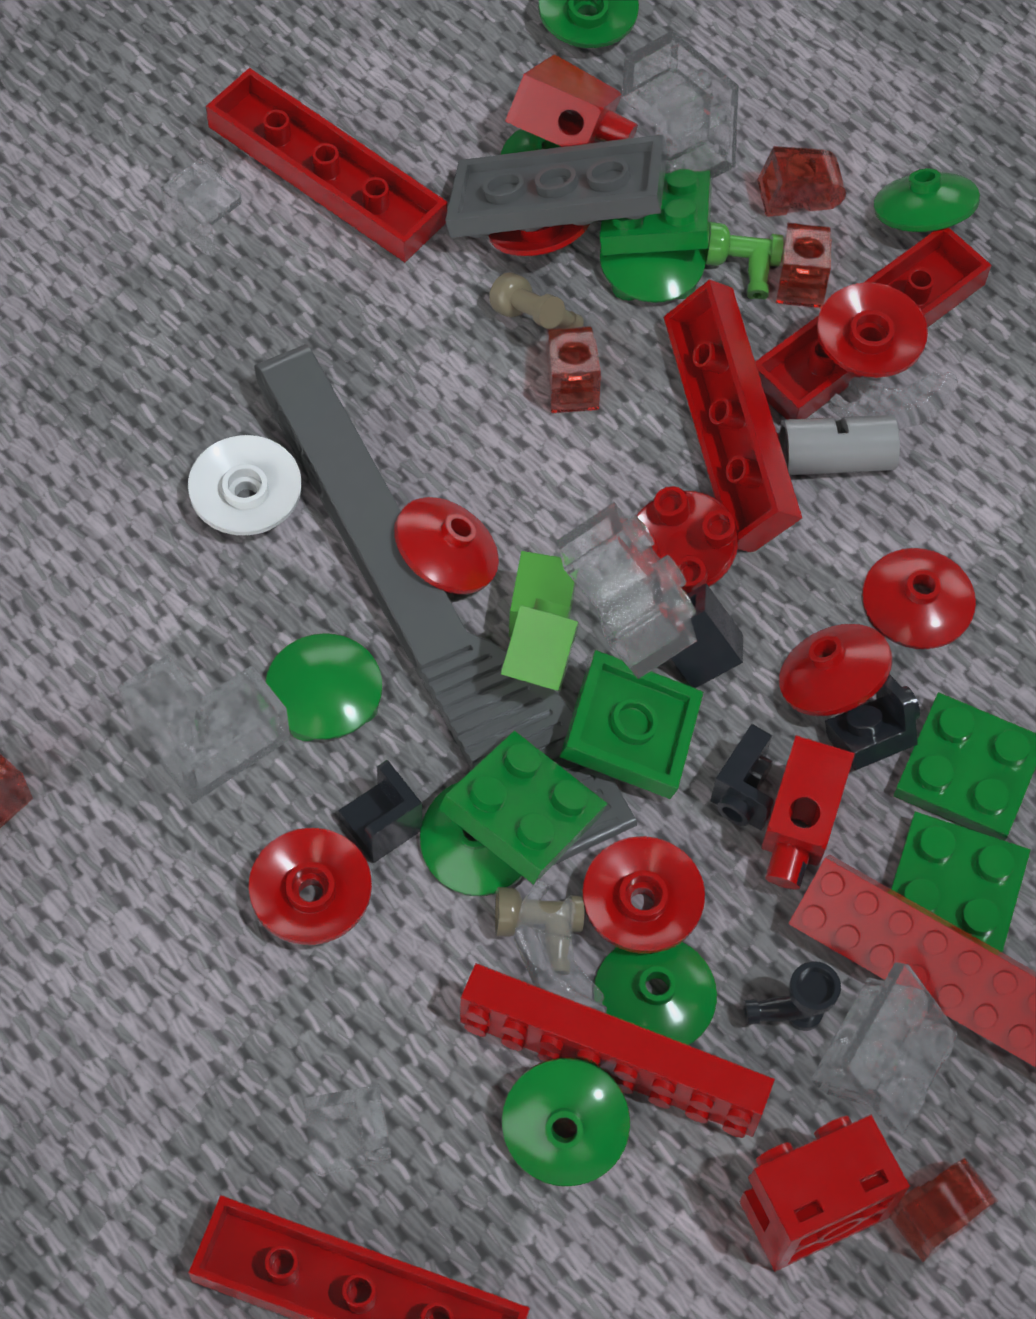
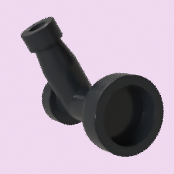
[743,961,841,1031]

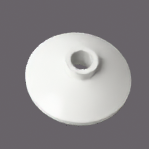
[188,435,302,535]

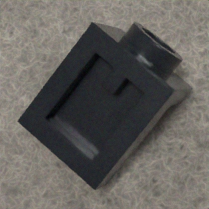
[825,674,920,771]
[710,724,773,831]

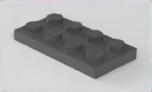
[446,134,667,238]

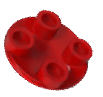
[625,486,739,595]

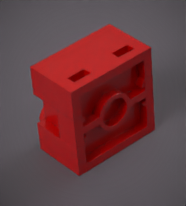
[739,1114,910,1272]

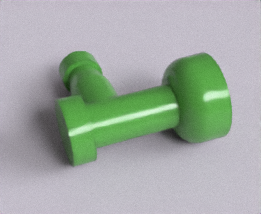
[704,222,783,300]

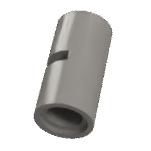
[779,415,900,475]

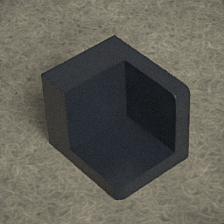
[656,583,743,688]
[338,760,422,863]

